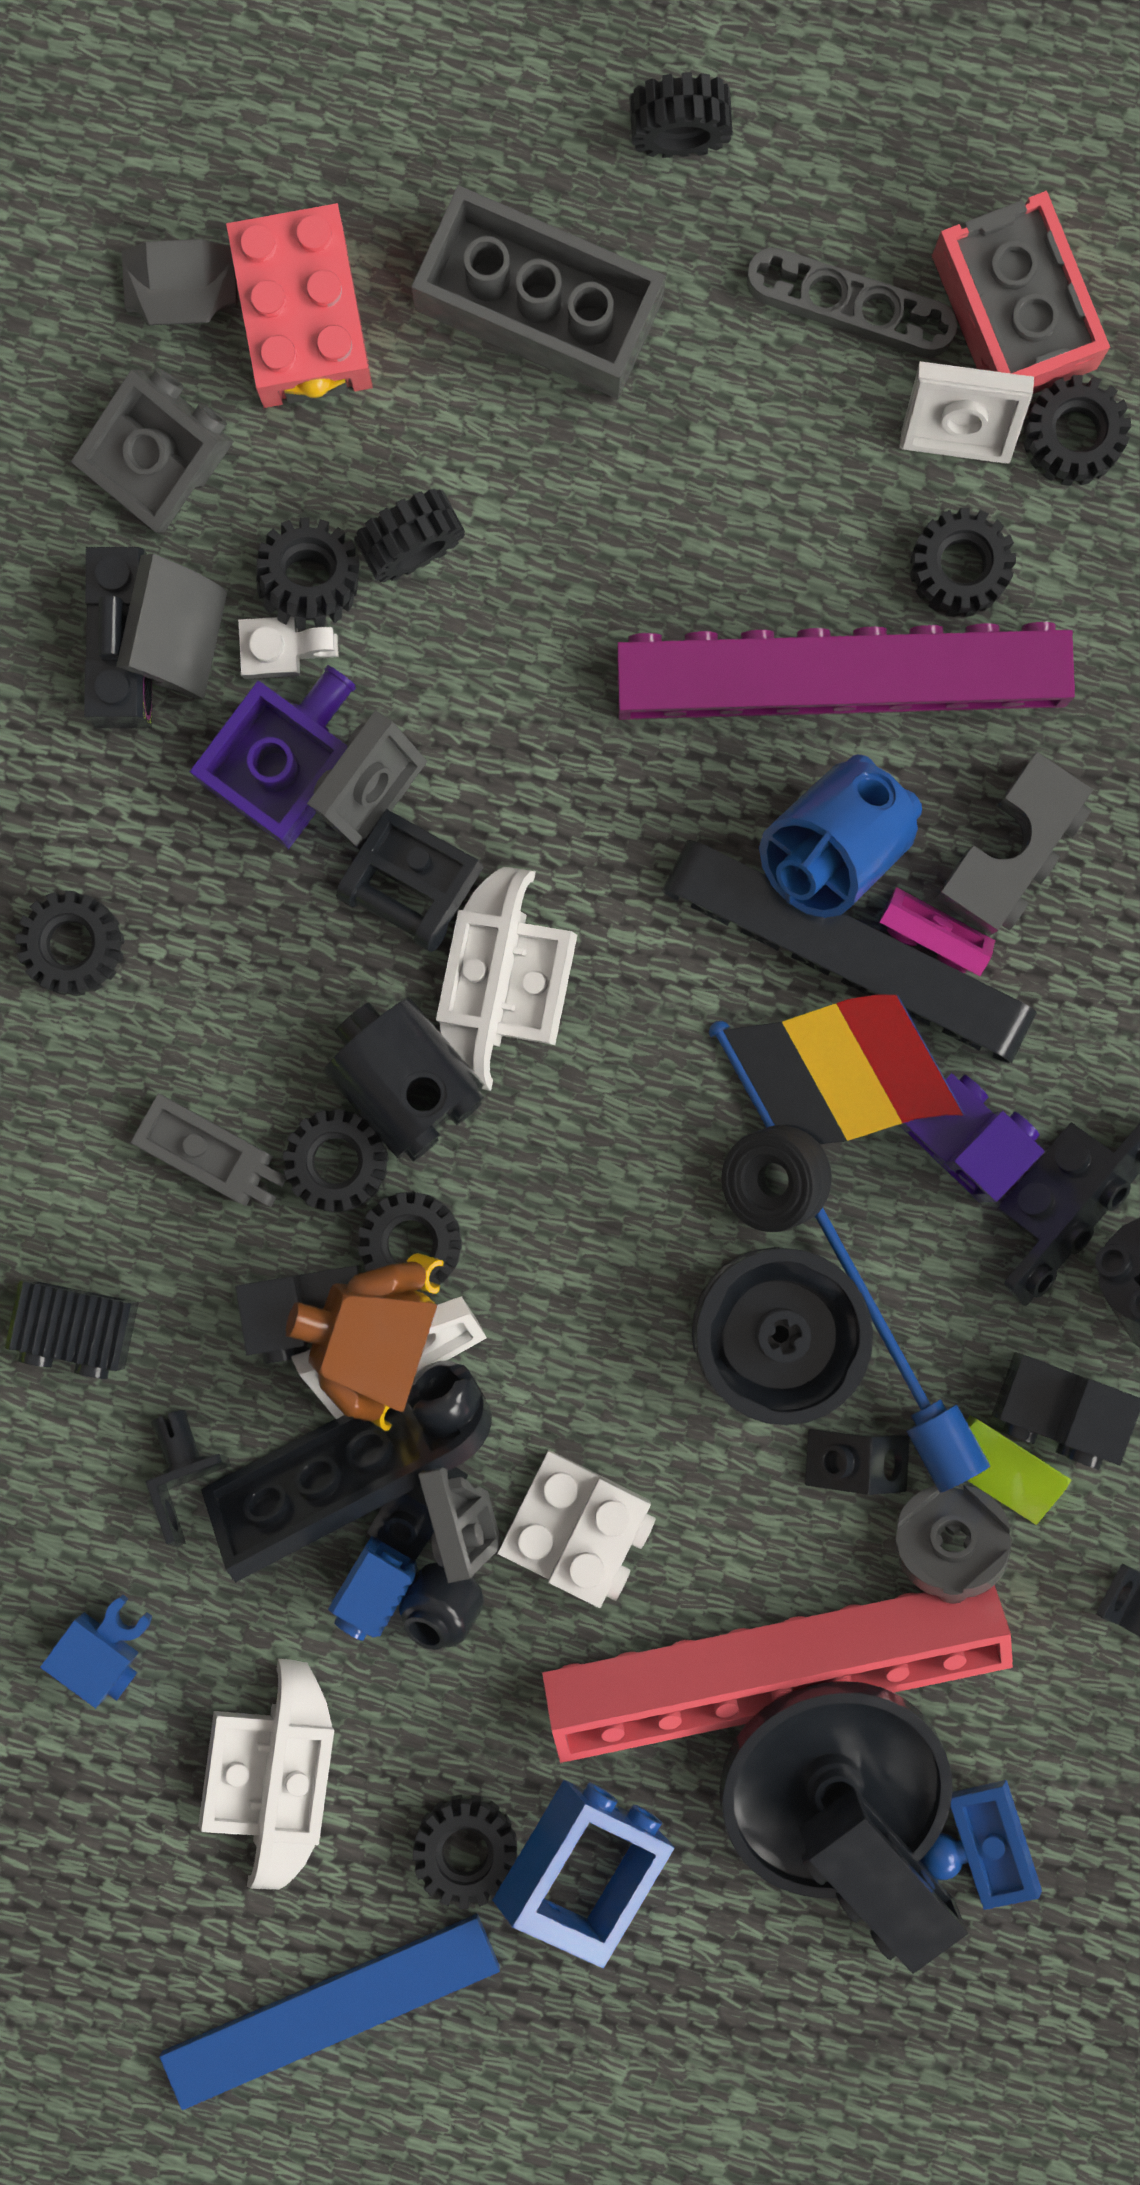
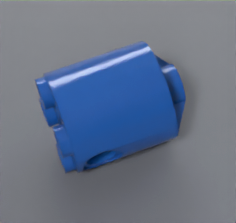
[759,754,922,918]

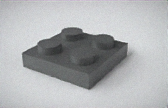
[307,710,428,850]

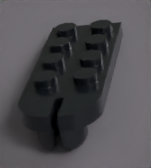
[201,1361,492,1583]

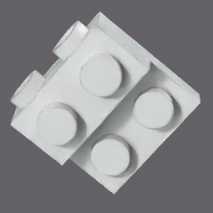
[498,1450,656,1608]

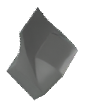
[122,239,238,326]

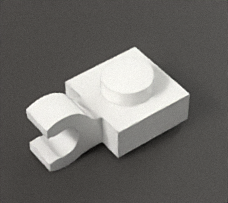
[238,616,338,679]

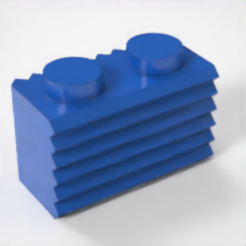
[328,1536,418,1641]

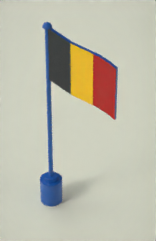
[709,994,991,1493]

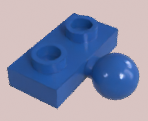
[920,1780,1042,1910]

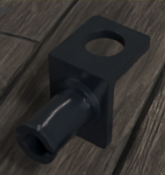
[146,1410,231,1547]

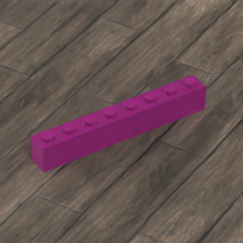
[617,622,1075,720]

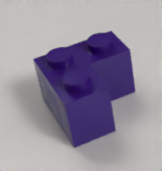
[899,1073,1045,1203]

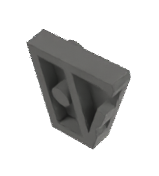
[419,1467,502,1583]

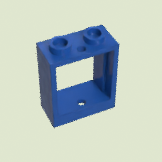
[492,1780,675,1968]

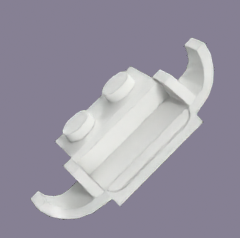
[436,867,577,1091]
[198,1658,334,1890]

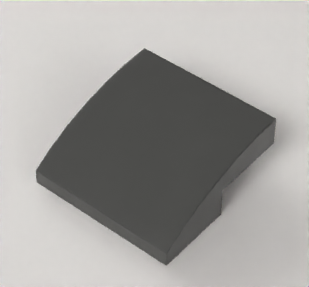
[116,554,228,700]

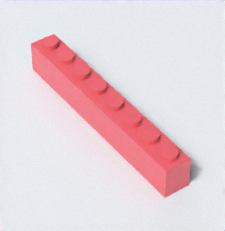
[542,1585,1013,1763]

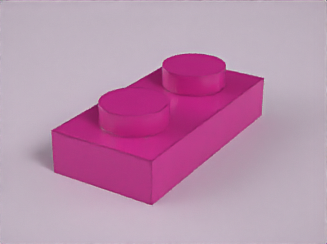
[880,887,995,976]

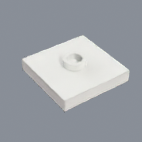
[899,361,1034,464]

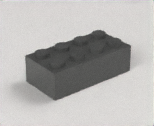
[411,185,666,400]

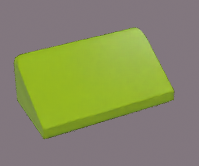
[966,1415,1072,1525]

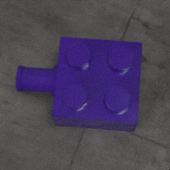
[189,665,356,849]

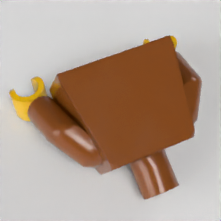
[286,1253,444,1431]

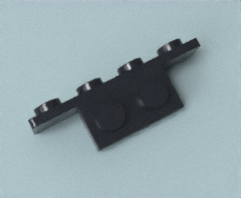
[998,1122,1140,1306]

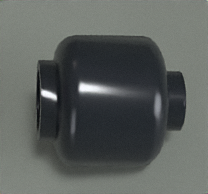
[399,1563,484,1650]

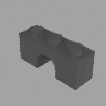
[934,752,1093,936]

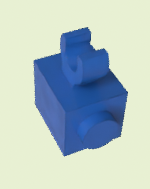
[40,1595,152,1709]

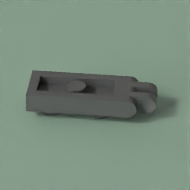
[131,1093,286,1207]

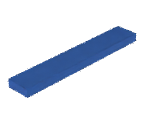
[160,1913,500,2110]

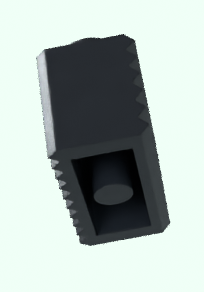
[5,1279,139,1379]

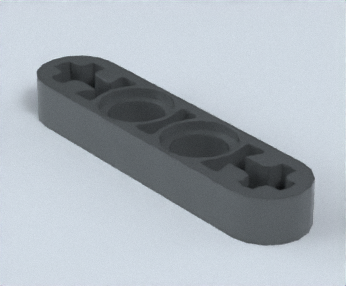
[746,247,957,358]

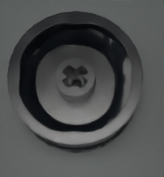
[691,1247,873,1426]

